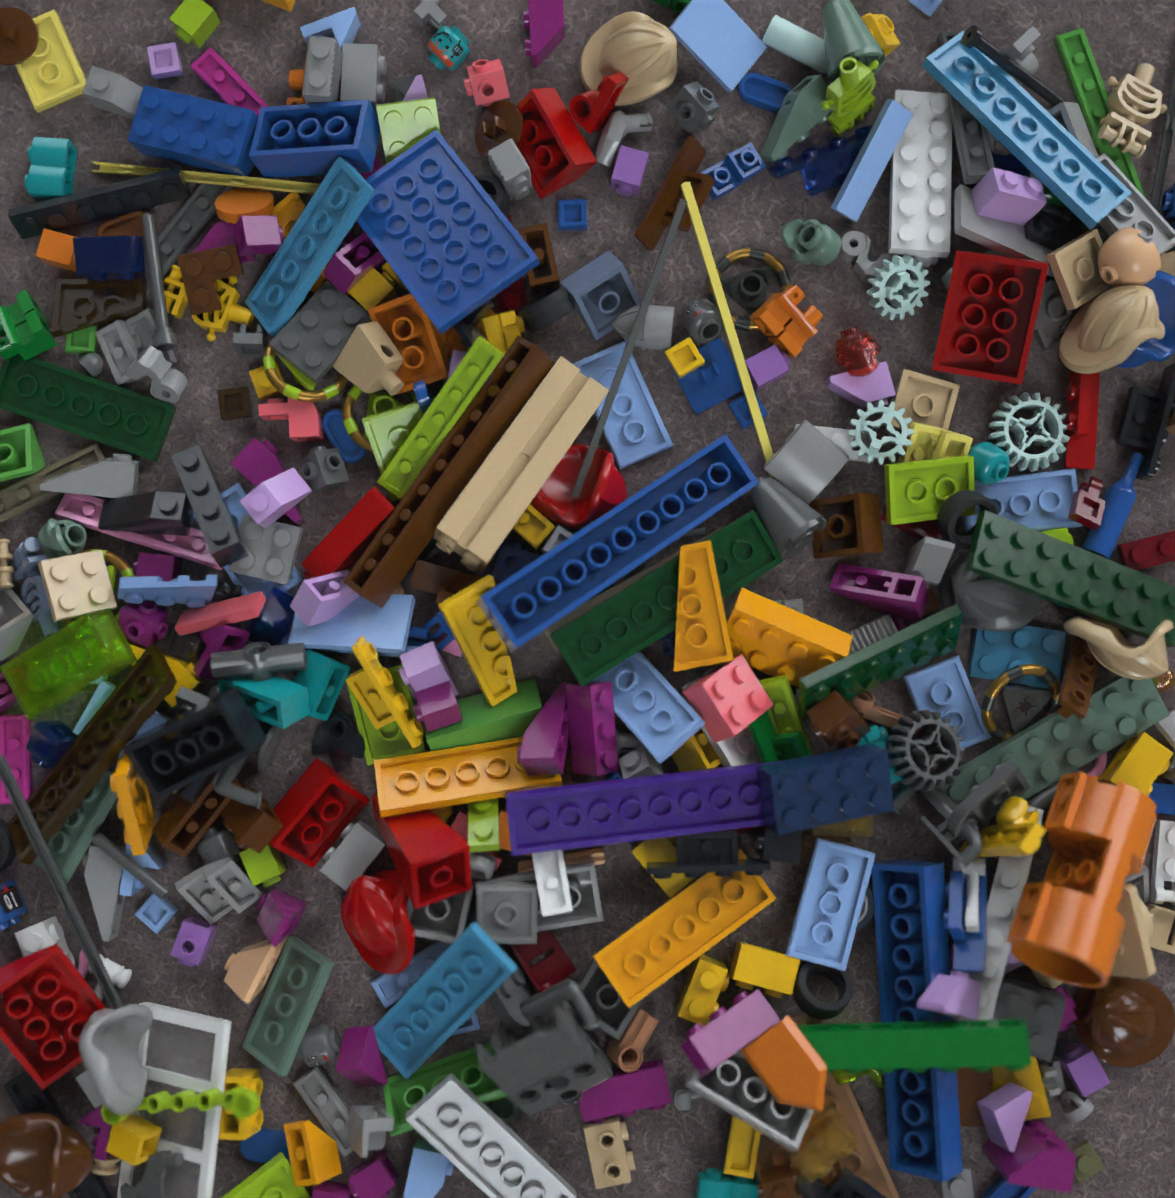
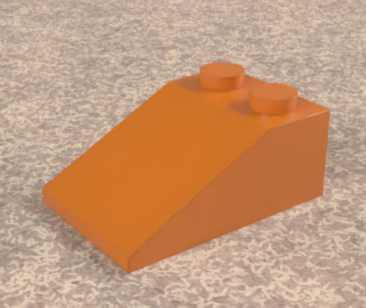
[368,294,449,395]

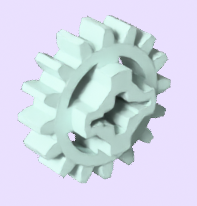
[866,254,930,320]
[848,400,914,466]

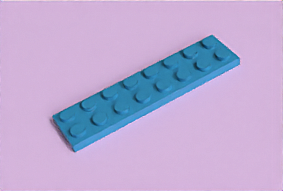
[921,31,1132,229]

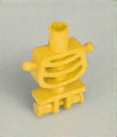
[164,265,255,342]

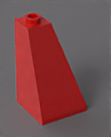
[372,793,472,909]

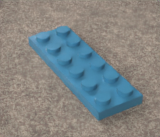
[245,156,375,337]
[373,922,518,1079]

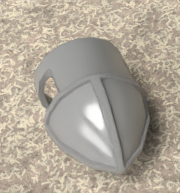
[612,304,674,351]

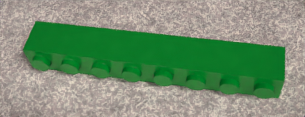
[797,1018,1031,1074]

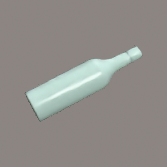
[762,15,826,73]

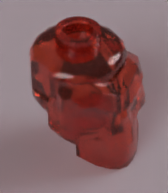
[834,327,881,377]

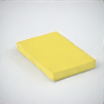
[15,10,87,113]

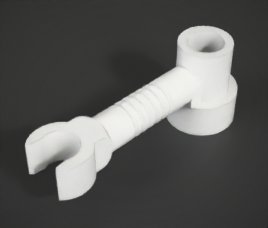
[953,856,986,932]

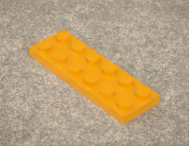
[374,737,562,817]
[593,849,776,1008]

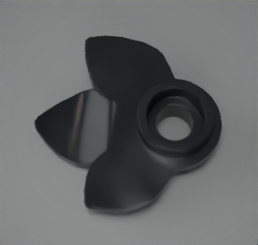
[312,713,365,772]

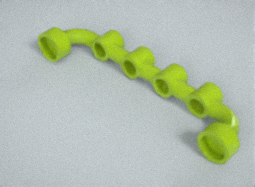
[101,1086,259,1125]

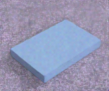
[668,0,767,92]
[902,655,992,749]

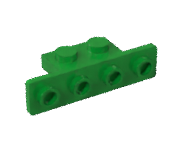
[748,711,810,763]

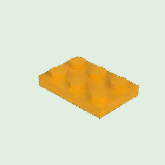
[110,752,157,856]

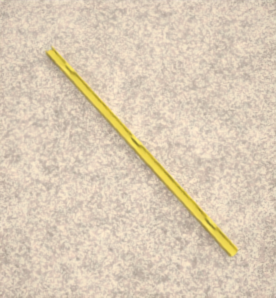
[91,161,320,194]
[680,182,780,483]

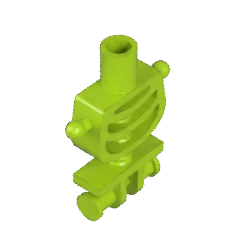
[821,57,879,139]

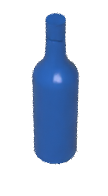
[1081,452,1144,560]

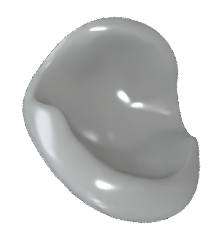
[79,1004,153,1115]

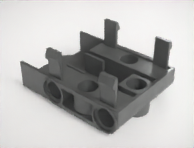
[476,1000,613,1116]

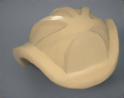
[579,11,677,106]
[1059,285,1165,374]
[1063,616,1174,680]

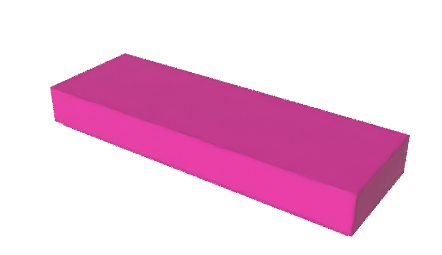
[190,46,269,116]
[0,714,33,804]

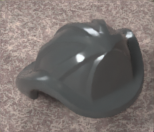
[941,550,1043,632]

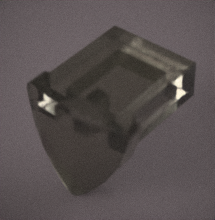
[163,624,207,664]

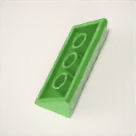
[0,423,46,482]
[424,678,543,751]
[383,1042,507,1137]

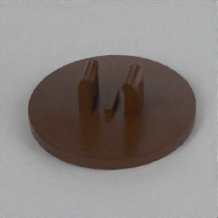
[0,7,39,65]
[475,101,523,158]

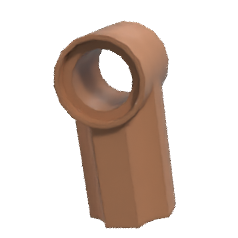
[606,1007,659,1072]

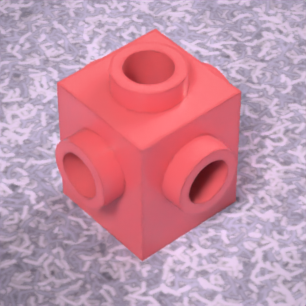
[463,59,510,106]

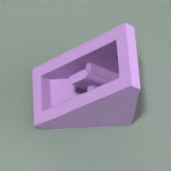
[976,1082,1033,1153]

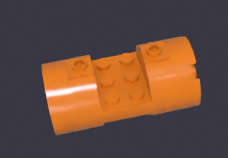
[1006,771,1157,988]

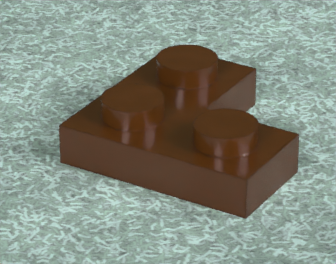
[177,244,245,315]

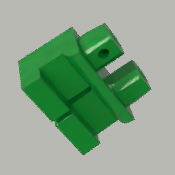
[0,289,57,360]

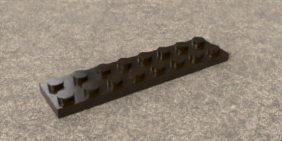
[7,644,177,865]

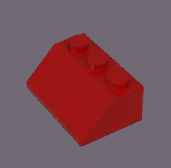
[517,87,597,199]
[269,758,370,868]

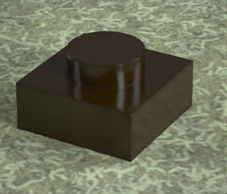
[217,386,253,421]

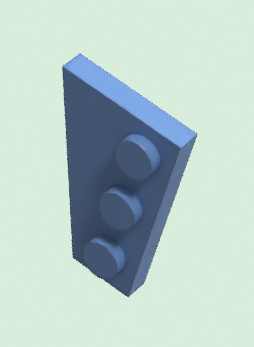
[117,574,217,608]

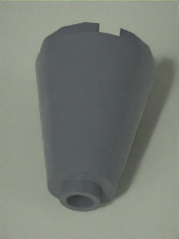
[749,476,827,559]

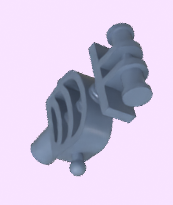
[10,537,63,638]

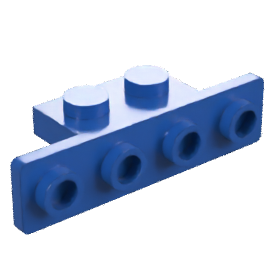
[943,857,988,973]

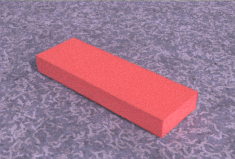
[174,591,266,636]

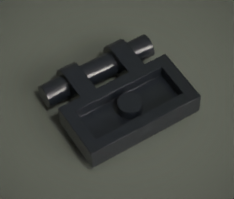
[1024,199,1079,251]

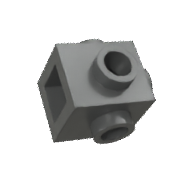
[666,81,720,133]
[299,446,350,494]

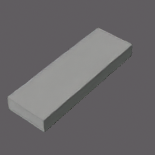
[292,1065,354,1158]

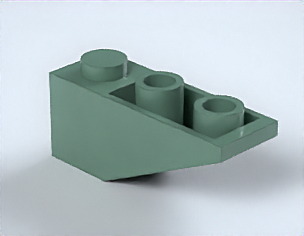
[759,75,831,162]

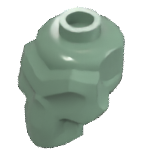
[780,219,842,266]
[38,518,87,559]

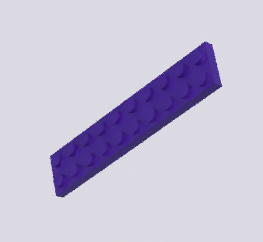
[505,760,785,856]

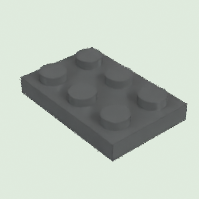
[269,281,371,384]

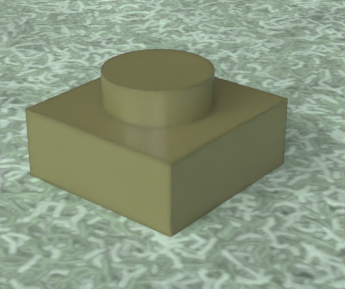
[1070,1138,1105,1184]

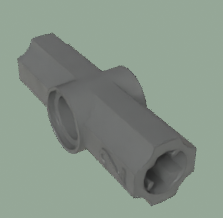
[211,642,307,681]

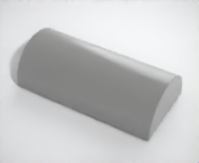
[475,861,604,932]
[685,1050,814,1152]

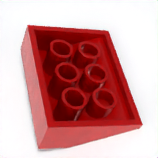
[932,250,1049,385]
[0,943,106,1090]

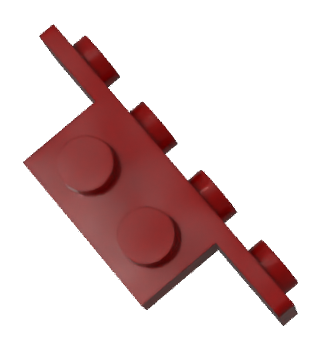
[1064,369,1100,470]

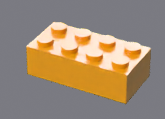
[726,588,853,687]

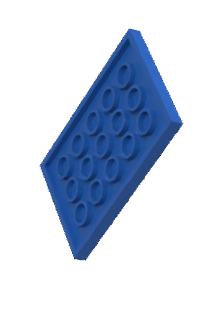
[356,129,540,334]

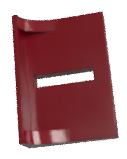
[509,930,576,993]

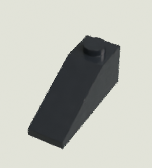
[98,491,194,536]

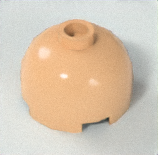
[1097,227,1161,287]

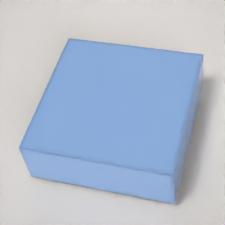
[134,893,178,934]

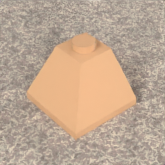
[223,936,289,1004]

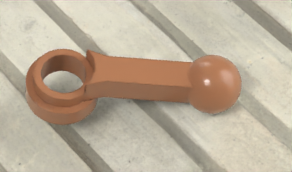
[849,691,923,739]

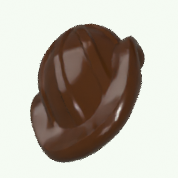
[1073,976,1175,1067]
[0,1113,93,1198]

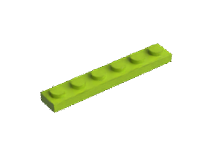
[377,336,504,499]

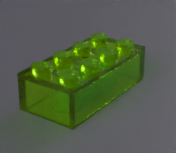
[0,608,138,720]

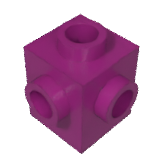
[116,601,168,647]

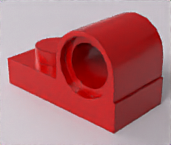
[568,72,629,134]

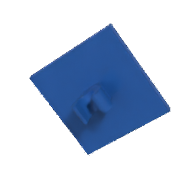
[669,337,743,415]

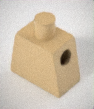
[333,321,404,396]

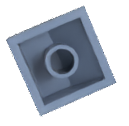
[560,250,641,340]

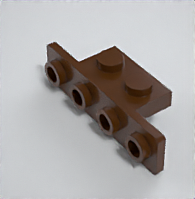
[634,136,715,251]
[410,558,502,604]
[1057,635,1099,720]

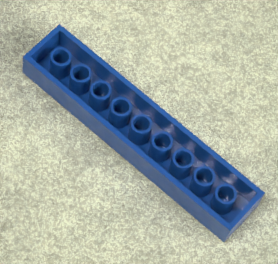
[477,434,759,652]
[872,859,963,1182]

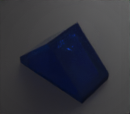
[246,586,295,646]

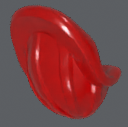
[530,444,627,528]
[340,870,416,975]

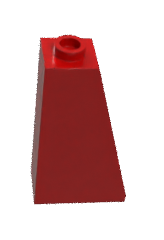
[301,486,396,579]

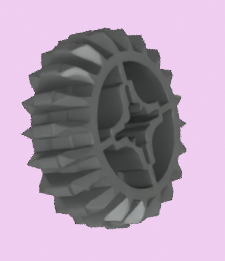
[886,710,966,792]

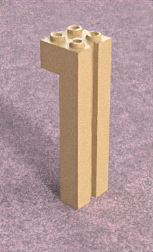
[433,356,610,572]

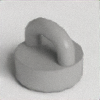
[470,851,496,881]
[1060,1091,1094,1123]

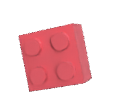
[683,654,774,743]

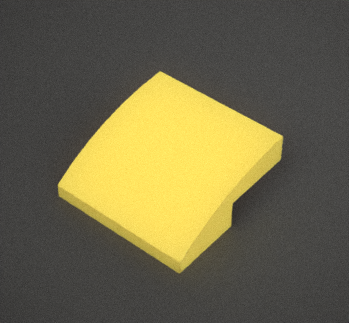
[897,421,973,463]

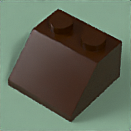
[810,493,884,559]

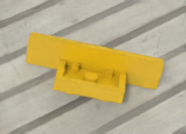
[345,636,424,749]

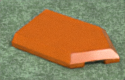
[740,1015,828,1112]

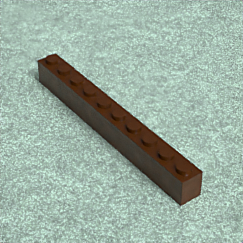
[343,336,555,608]

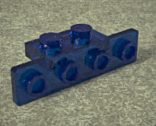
[768,125,873,196]

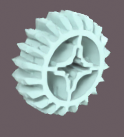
[988,392,1070,472]

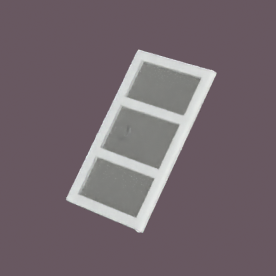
[117,1002,231,1198]

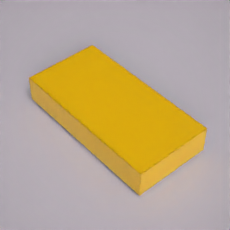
[723,1115,761,1179]

